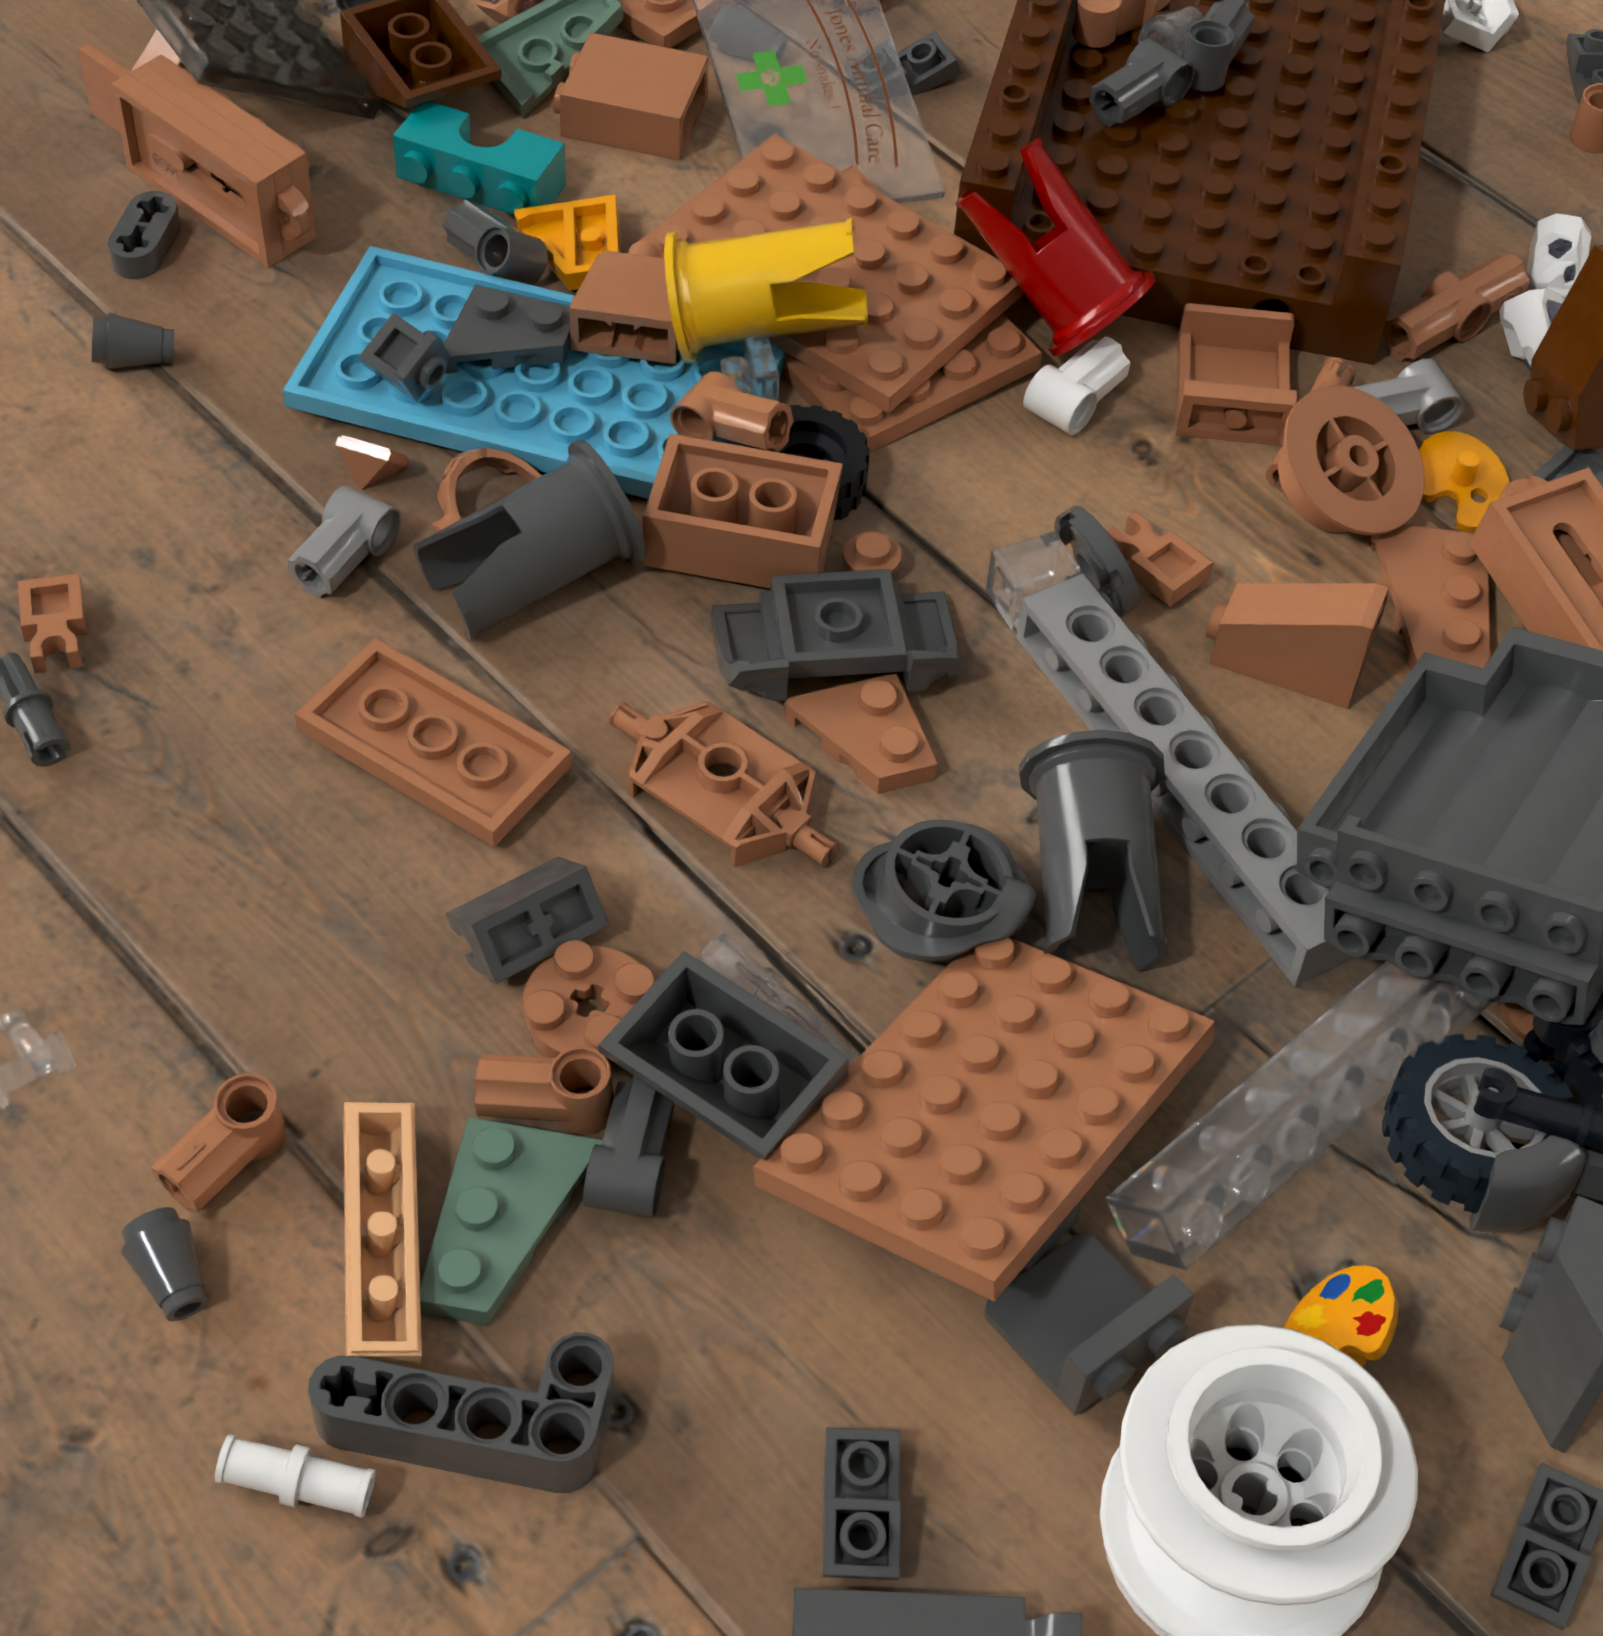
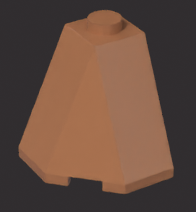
[1206,583,1391,709]

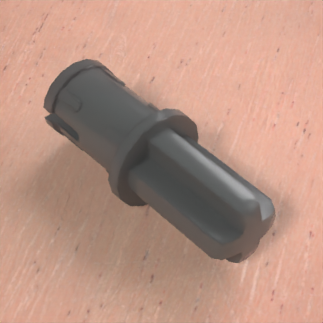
[0,652,70,767]

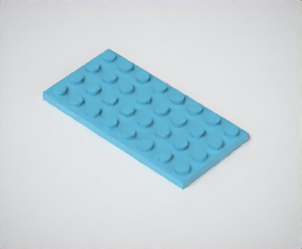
[283,246,786,499]

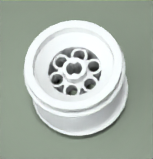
[1100,1324,1418,1636]

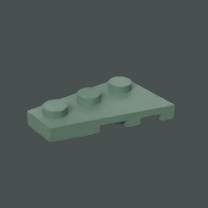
[476,0,623,119]
[420,1117,603,1326]

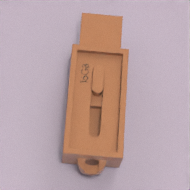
[78,43,317,268]
[1469,467,1603,651]

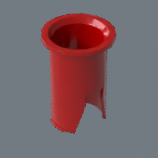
[955,137,1156,356]

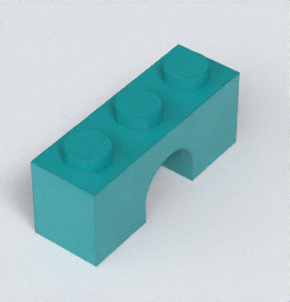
[393,101,566,215]

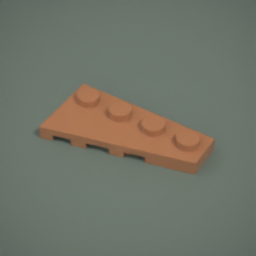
[1367,524,1490,671]

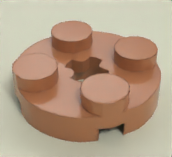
[523,940,654,1062]

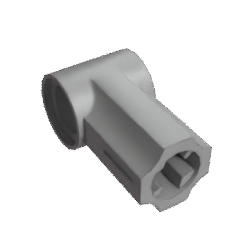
[1353,359,1465,433]
[287,485,401,598]

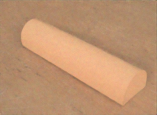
[343,1102,422,1369]

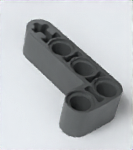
[308,1332,614,1493]

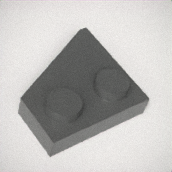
[443,284,571,374]

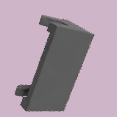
[445,856,609,984]

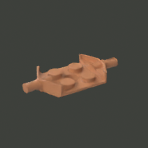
[609,701,839,867]

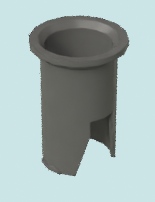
[413,439,646,640]
[1019,730,1168,972]

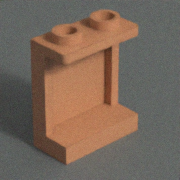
[1175,303,1297,446]

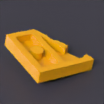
[514,194,621,291]

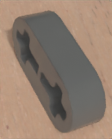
[108,191,181,279]

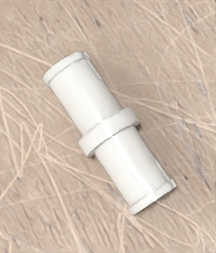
[215,1434,376,1518]

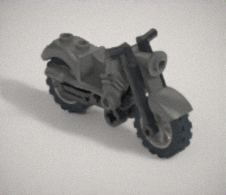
[1382,992,1603,1233]

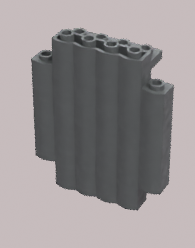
[1297,627,1603,1025]

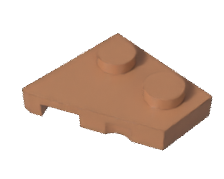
[784,673,938,794]

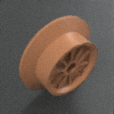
[1278,385,1424,535]

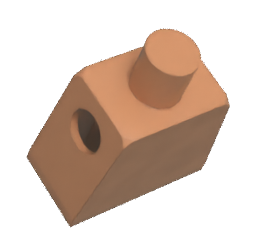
[569,241,677,364]

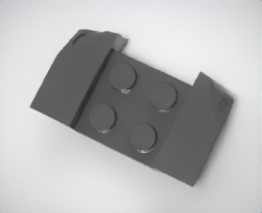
[711,569,962,701]

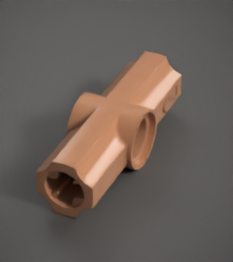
[1382,252,1530,362]

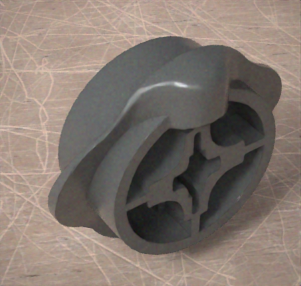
[851,820,1036,963]

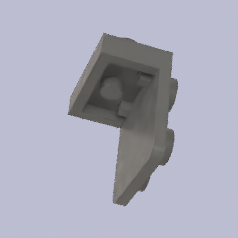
[985,1232,1194,1416]

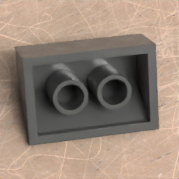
[598,951,849,1160]
[1499,1196,1603,1453]

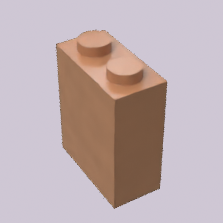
[553,32,708,161]

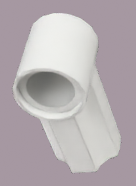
[1023,336,1130,436]

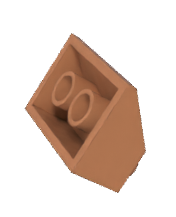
[643,433,843,588]

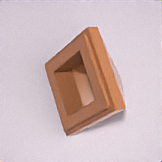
[335,435,410,489]

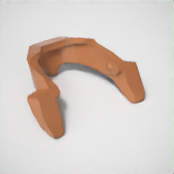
[432,448,543,533]

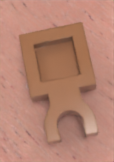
[1106,510,1213,607]
[17,573,87,673]

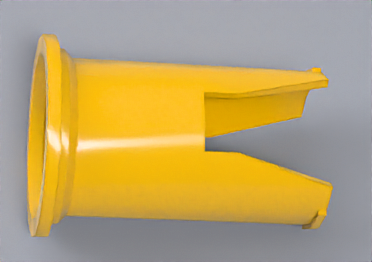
[664,217,868,364]

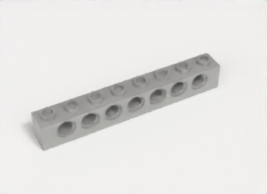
[1016,573,1357,987]

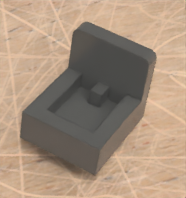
[358,313,451,402]

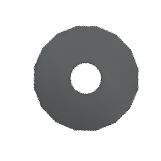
[1054,506,1141,617]

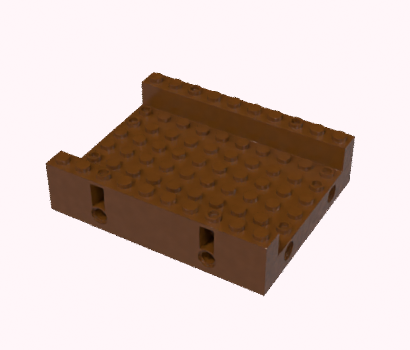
[954,0,1445,365]

